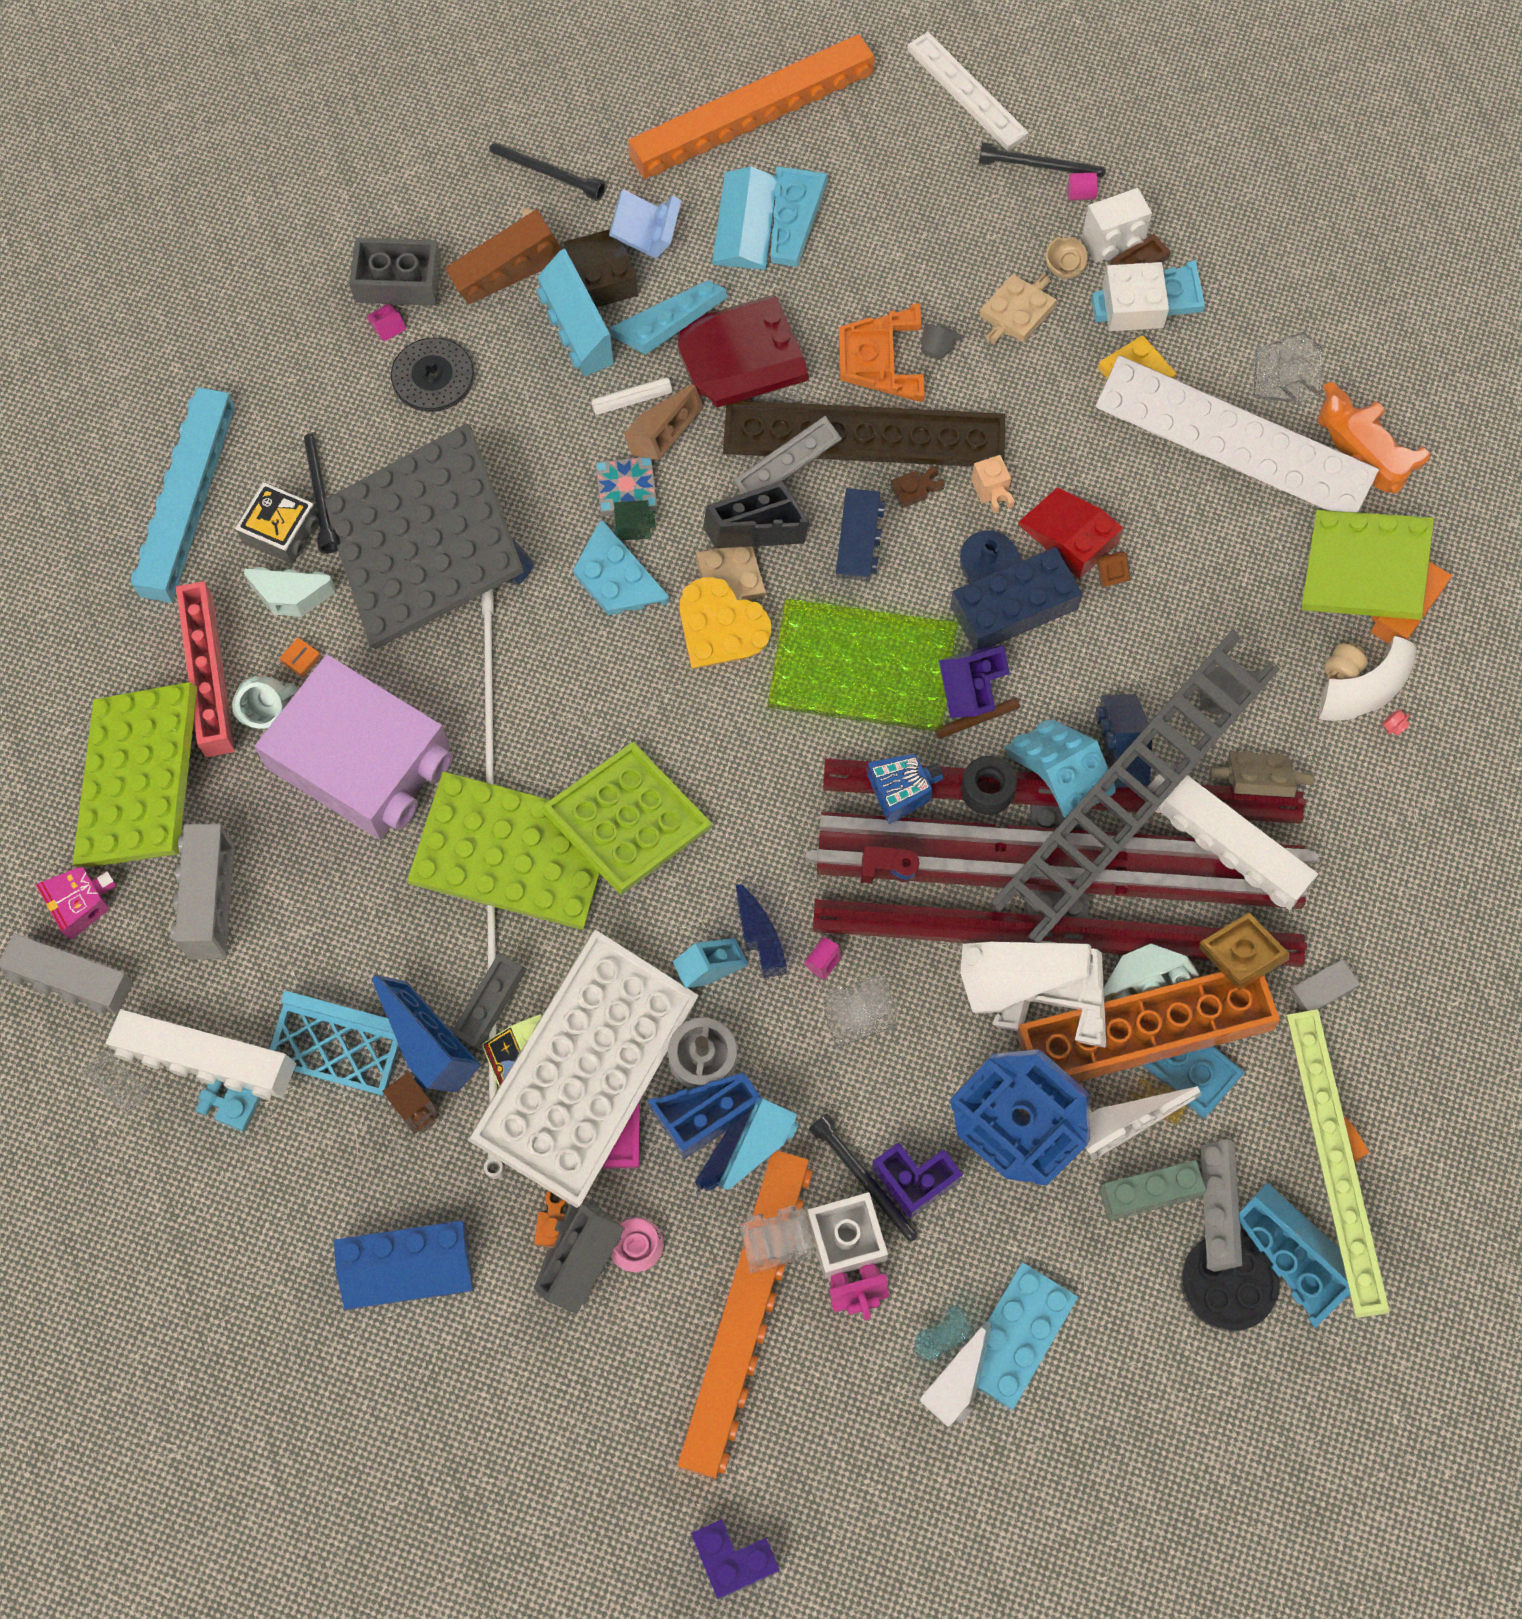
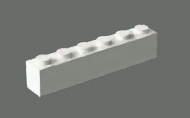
[1147,762,1318,911]
[105,1009,296,1100]

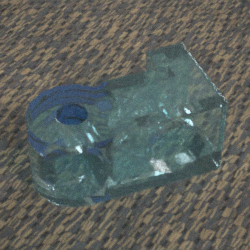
[914,1304,975,1362]

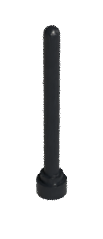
[978,142,1106,177]
[489,143,606,202]
[304,433,340,554]
[808,1113,918,1242]

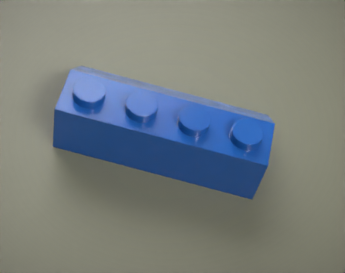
[333,1221,473,1310]

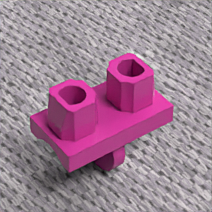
[829,1263,890,1321]

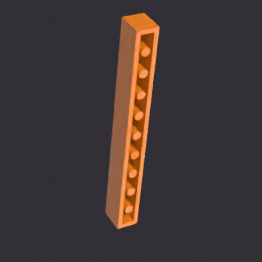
[628,34,875,179]
[677,1150,813,1480]

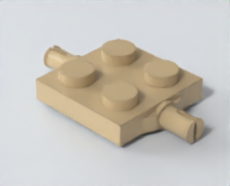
[980,274,1057,344]
[696,547,766,601]

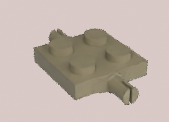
[1209,751,1314,797]

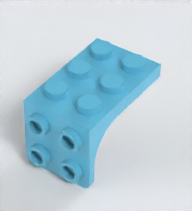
[1004,719,1116,818]

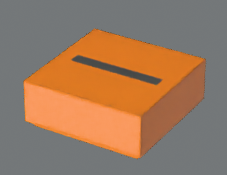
[279,638,322,678]

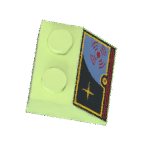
[482,1014,541,1087]

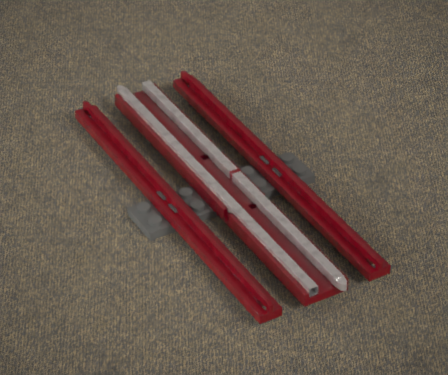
[806,758,1319,967]

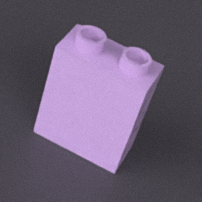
[254,654,453,841]

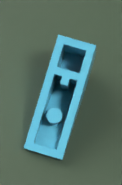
[718,1098,798,1190]

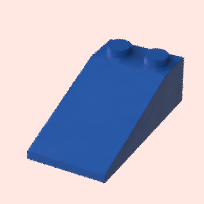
[371,975,482,1092]

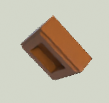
[1096,551,1131,587]

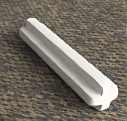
[591,377,672,415]

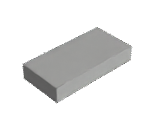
[1290,959,1361,1012]

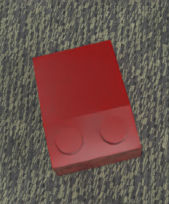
[1018,487,1123,579]

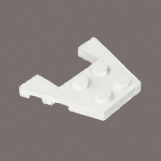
[993,941,1106,1048]

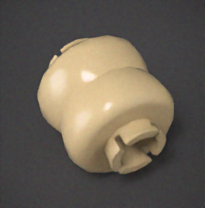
[1324,643,1368,680]

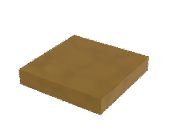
[1199,912,1289,990]

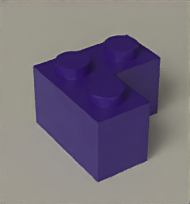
[939,645,1010,718]
[872,1142,963,1219]
[691,1519,780,1600]

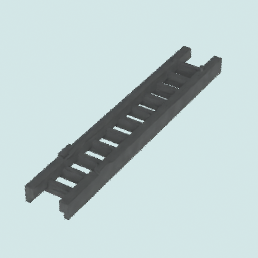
[990,629,1280,943]

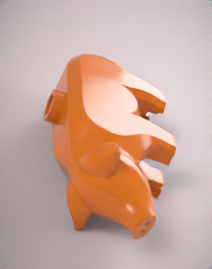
[1316,382,1431,494]

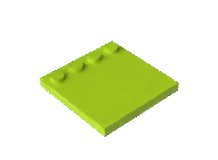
[1302,510,1434,620]
[542,742,712,895]

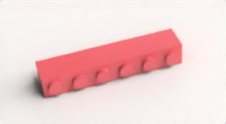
[176,581,235,758]

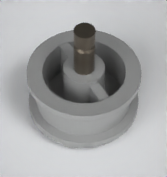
[668,1018,737,1090]

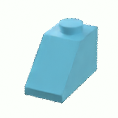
[673,938,749,988]

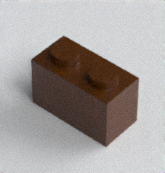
[382,1072,439,1134]

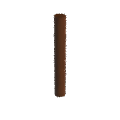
[935,698,1020,739]

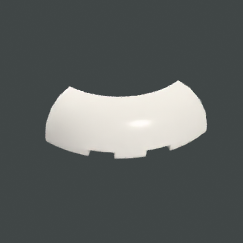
[1319,636,1417,721]

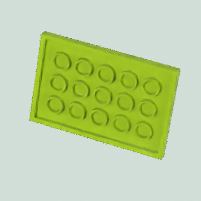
[72,682,197,868]
[407,771,600,930]

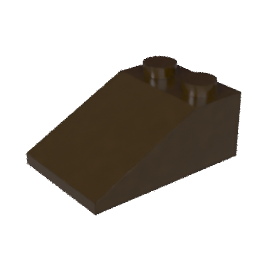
[563,229,638,308]

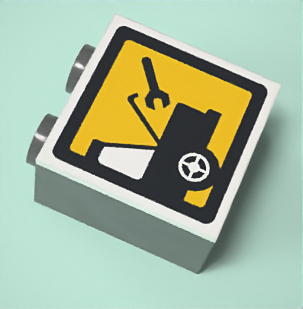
[235,482,319,564]

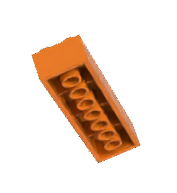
[1017,972,1280,1082]

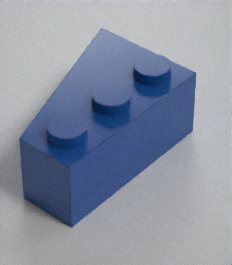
[648,1073,762,1159]

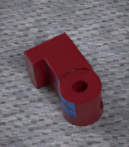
[860,846,920,884]

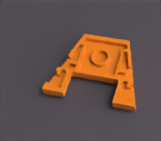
[839,303,925,402]

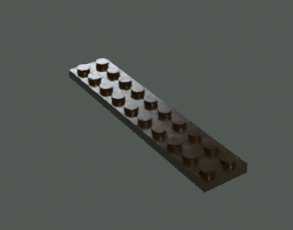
[723,400,1005,467]

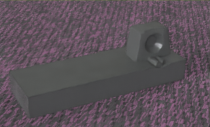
[452,953,527,1049]

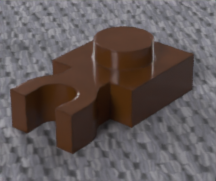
[890,467,945,508]

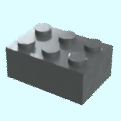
[349,237,441,306]

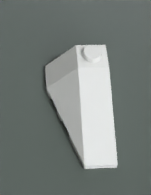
[960,942,1091,1014]
[1085,1086,1201,1161]

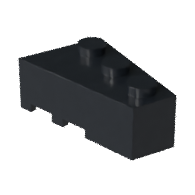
[703,481,809,548]

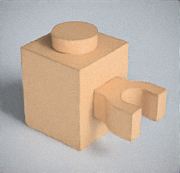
[971,455,1015,514]

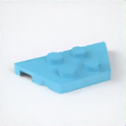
[573,520,670,616]

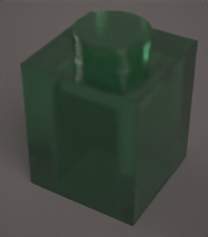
[614,500,656,541]

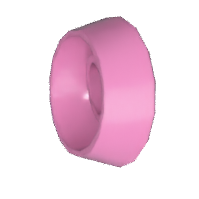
[610,1217,664,1273]

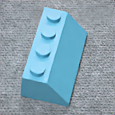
[536,249,614,377]

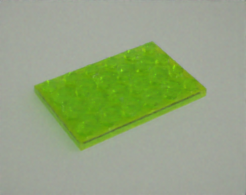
[768,598,957,732]

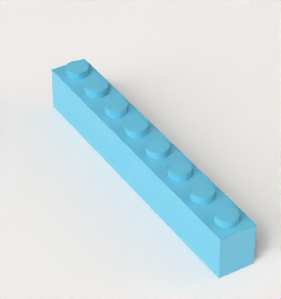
[131,387,235,603]

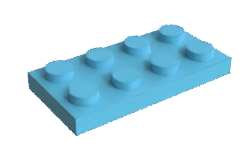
[978,1262,1078,1411]

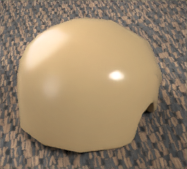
[1045,237,1088,279]

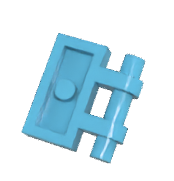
[195,1080,261,1133]

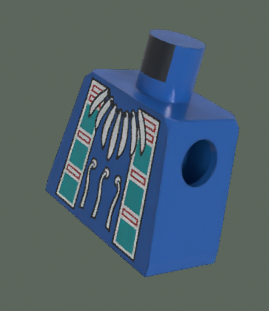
[867,754,943,824]

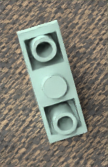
[244,567,336,617]
[1104,944,1199,1002]

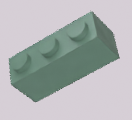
[1099,1160,1206,1222]

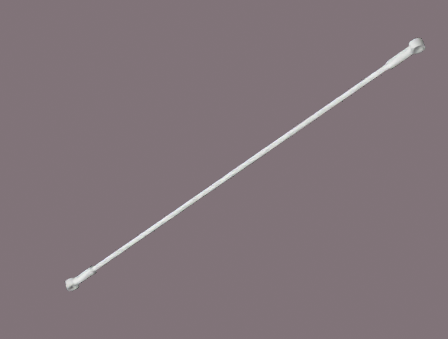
[482,589,504,1179]

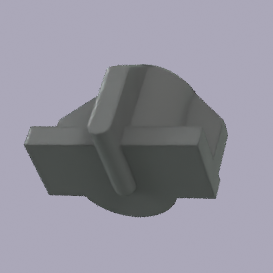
[921,323,964,359]

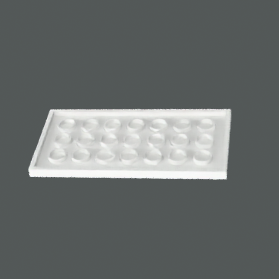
[468,930,699,1208]

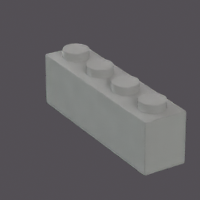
[0,933,133,1015]

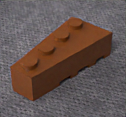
[445,209,562,304]

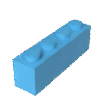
[1239,1182,1350,1328]

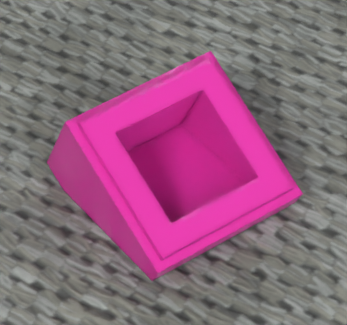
[366,304,406,341]

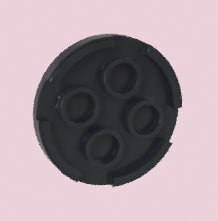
[1181,1234,1280,1332]

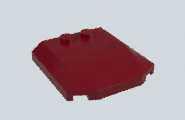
[677,295,809,408]

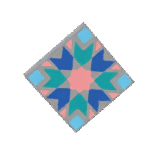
[595,457,657,517]

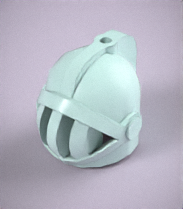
[232,676,297,729]

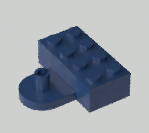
[950,531,1083,649]

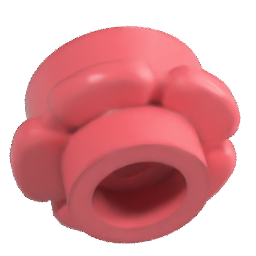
[1382,709,1410,736]

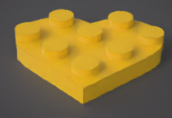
[679,577,771,669]

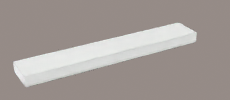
[907,32,1029,151]

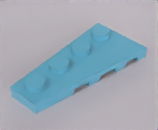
[771,166,828,267]
[1091,260,1205,322]
[610,280,728,355]

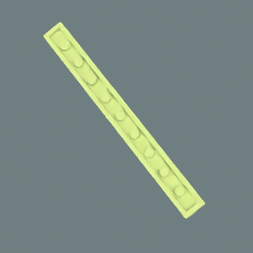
[1287,1009,1389,1318]

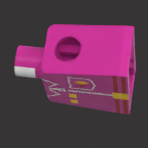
[35,867,117,940]

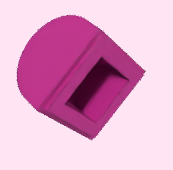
[1066,172,1098,201]
[804,937,842,980]

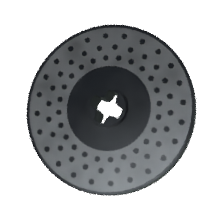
[391,337,474,412]

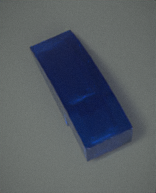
[736,884,787,978]

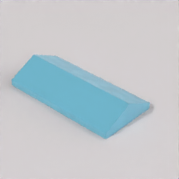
[712,166,777,270]

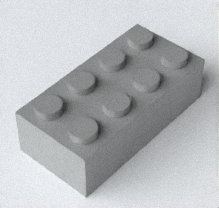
[171,824,234,960]

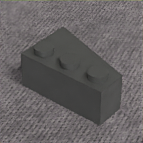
[534,1199,625,1314]

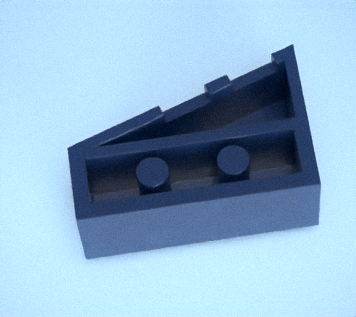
[836,488,885,581]
[1096,694,1152,788]

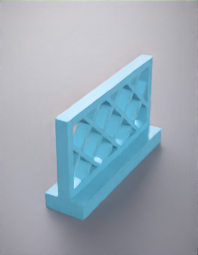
[269,990,399,1096]

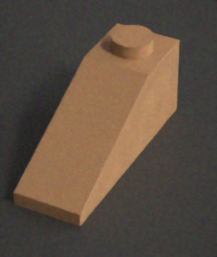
[624,385,703,460]

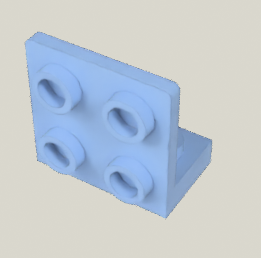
[609,190,682,259]

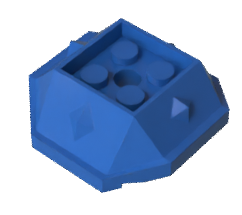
[950,1049,1090,1186]

